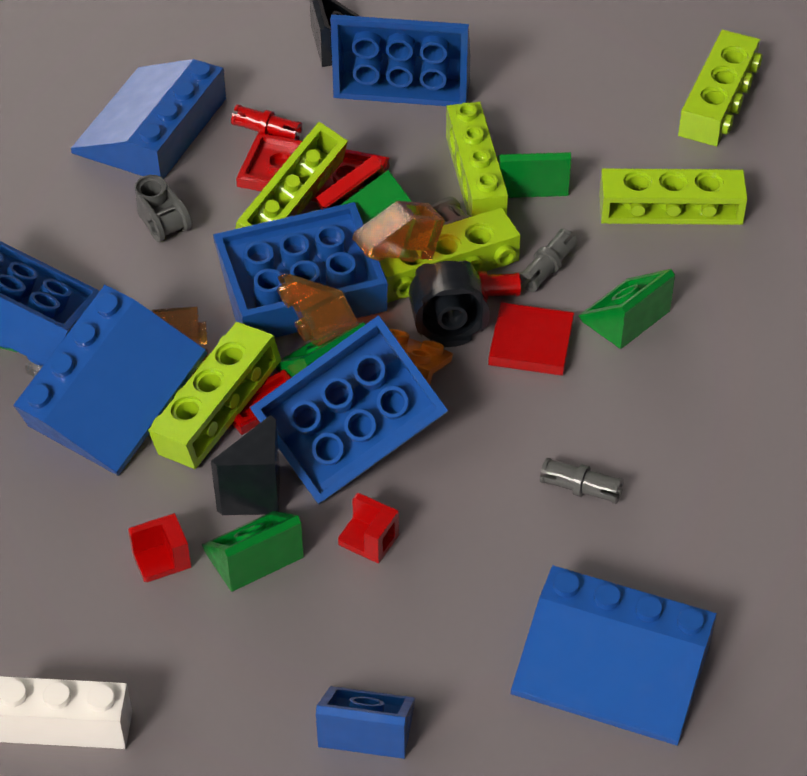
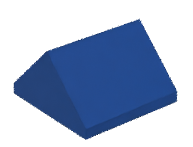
[316,686,415,759]

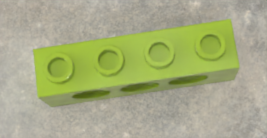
[678,29,763,147]
[446,102,508,216]
[235,122,348,229]
[599,168,747,225]
[373,207,521,303]
[148,322,281,469]

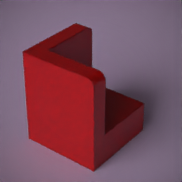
[338,493,399,564]
[128,513,191,582]

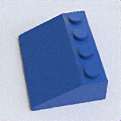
[330,14,471,106]
[71,59,226,179]
[213,202,388,338]
[0,241,99,366]
[13,285,208,476]
[250,315,448,504]
[511,565,717,746]

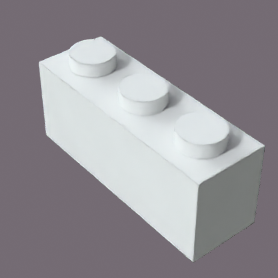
[0,676,132,749]

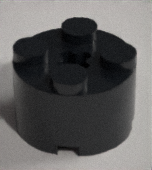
[409,261,490,347]

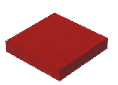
[316,154,384,209]
[488,302,574,376]

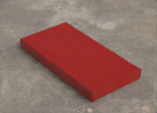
[236,133,390,202]

